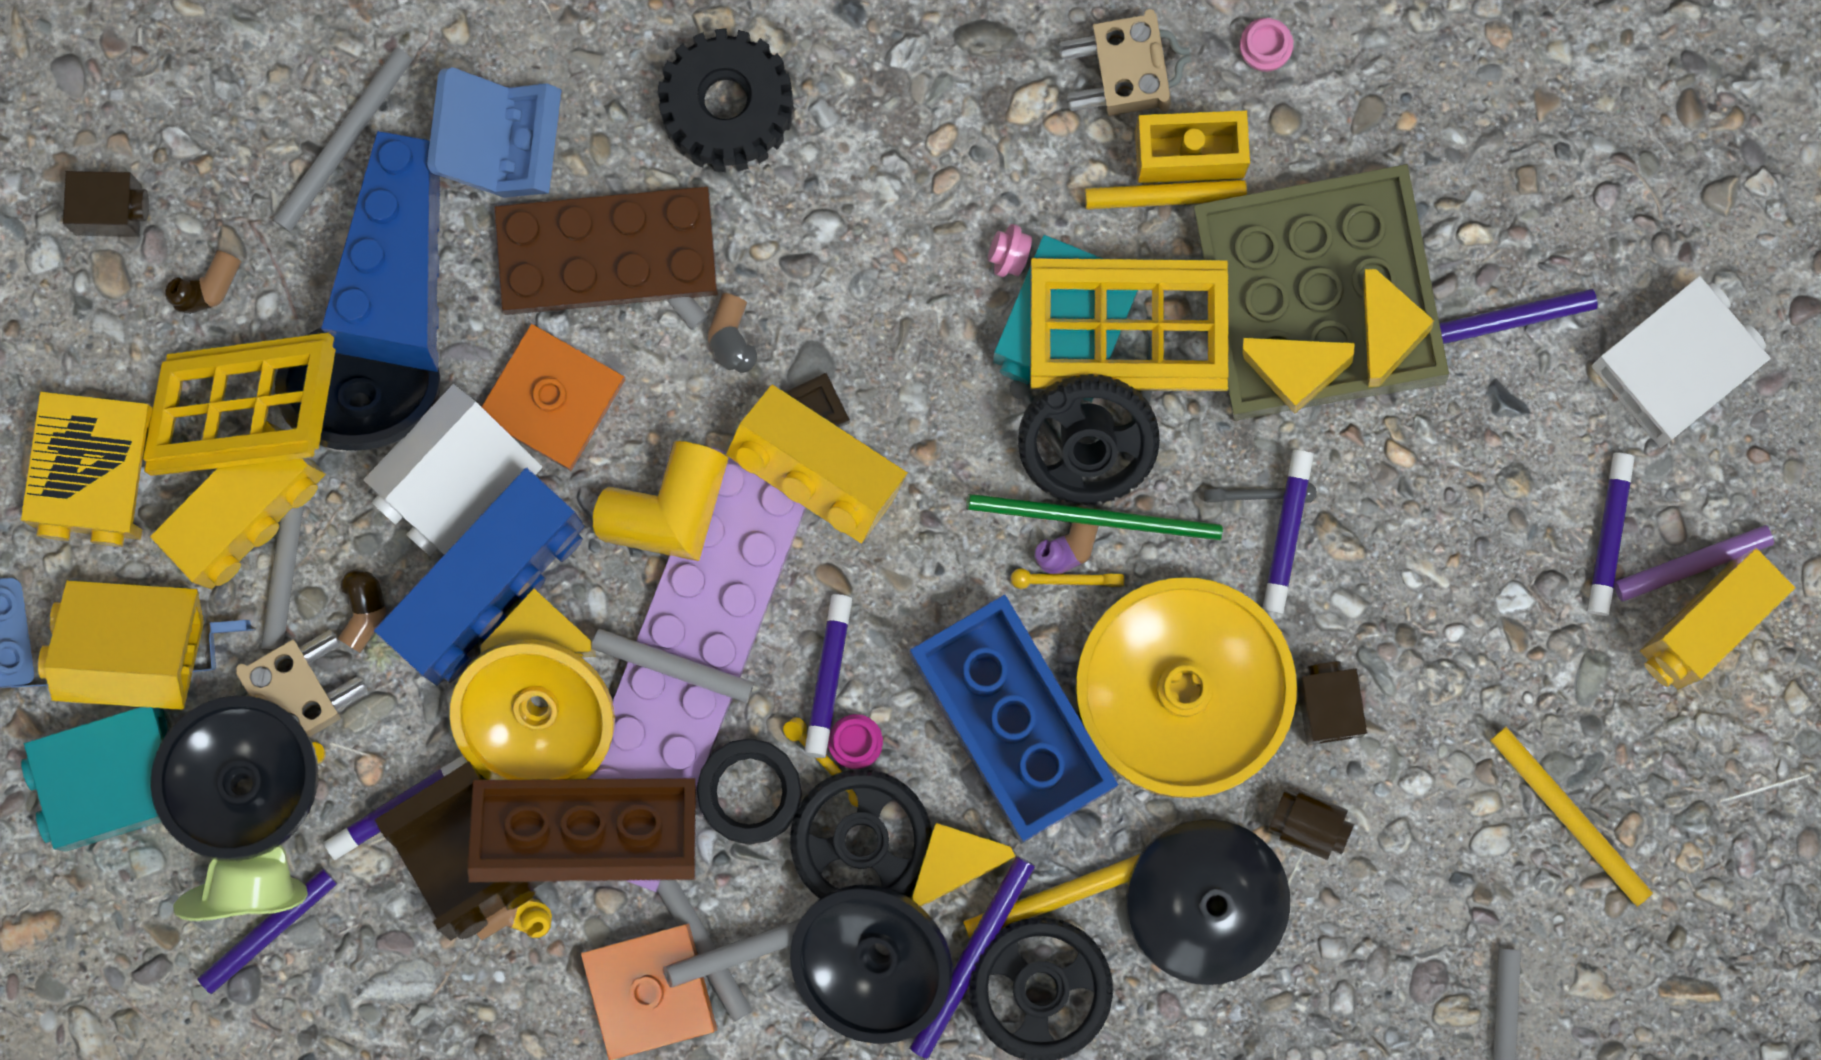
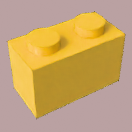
[1135,110,1250,183]

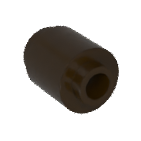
[1268,790,1354,861]

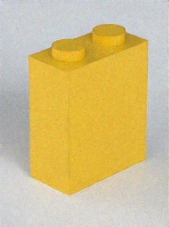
[1639,548,1796,690]
[38,581,204,710]

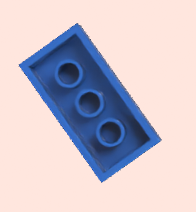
[374,467,585,686]
[910,594,1119,844]

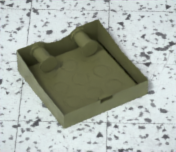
[1194,164,1449,421]

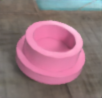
[1239,18,1293,72]
[988,224,1032,277]

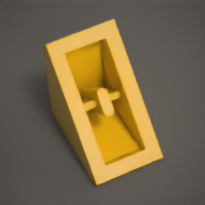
[1363,269,1434,387]
[1243,338,1355,414]
[481,589,596,658]
[912,823,1016,907]

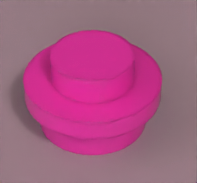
[828,714,883,769]

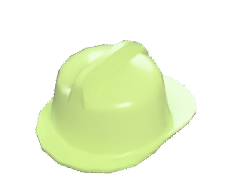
[173,845,308,921]

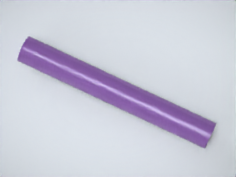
[1614,525,1774,602]

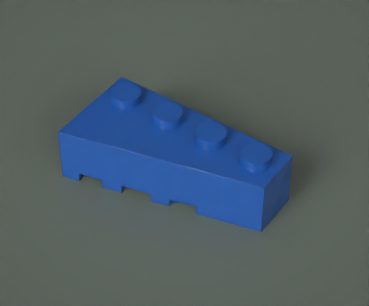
[321,131,440,372]

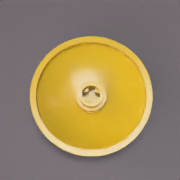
[1075,577,1297,799]

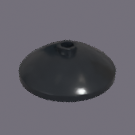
[275,328,441,451]
[151,695,319,861]
[1126,819,1290,985]
[790,885,953,1044]

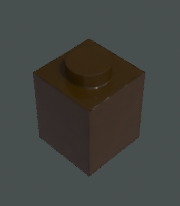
[63,171,149,237]
[1297,661,1368,746]

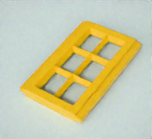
[1030,258,1228,391]
[143,333,336,476]

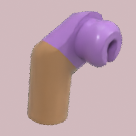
[1034,506,1099,574]

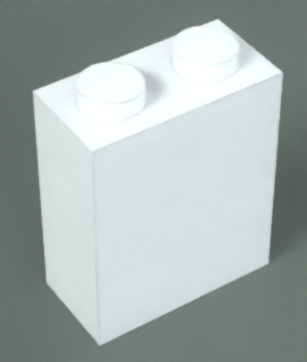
[1591,276,1771,448]
[363,384,542,556]

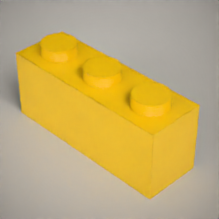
[726,384,908,544]
[150,421,326,590]

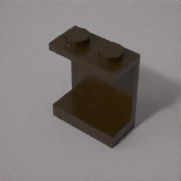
[374,761,545,941]

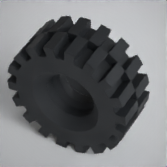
[657,28,794,172]

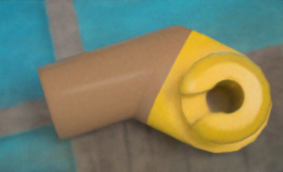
[477,898,552,941]

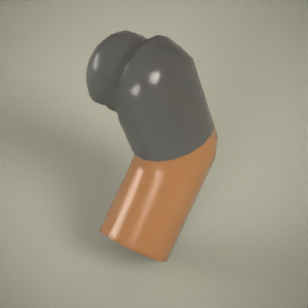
[708,293,757,373]

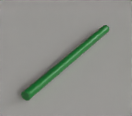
[966,494,1223,541]

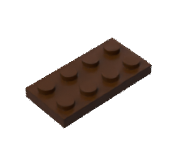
[495,186,718,315]
[468,778,696,882]

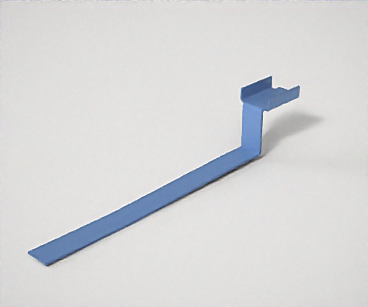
[11,620,256,688]

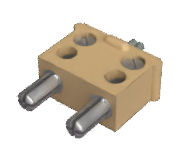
[1059,9,1191,116]
[236,630,367,737]

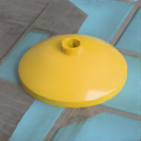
[450,639,615,780]

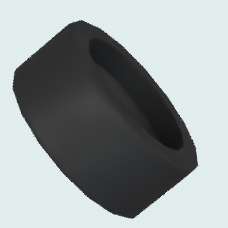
[696,738,802,845]

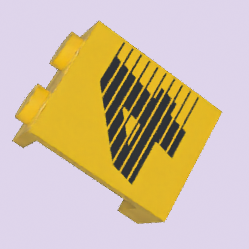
[21,392,153,547]

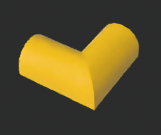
[593,441,729,561]

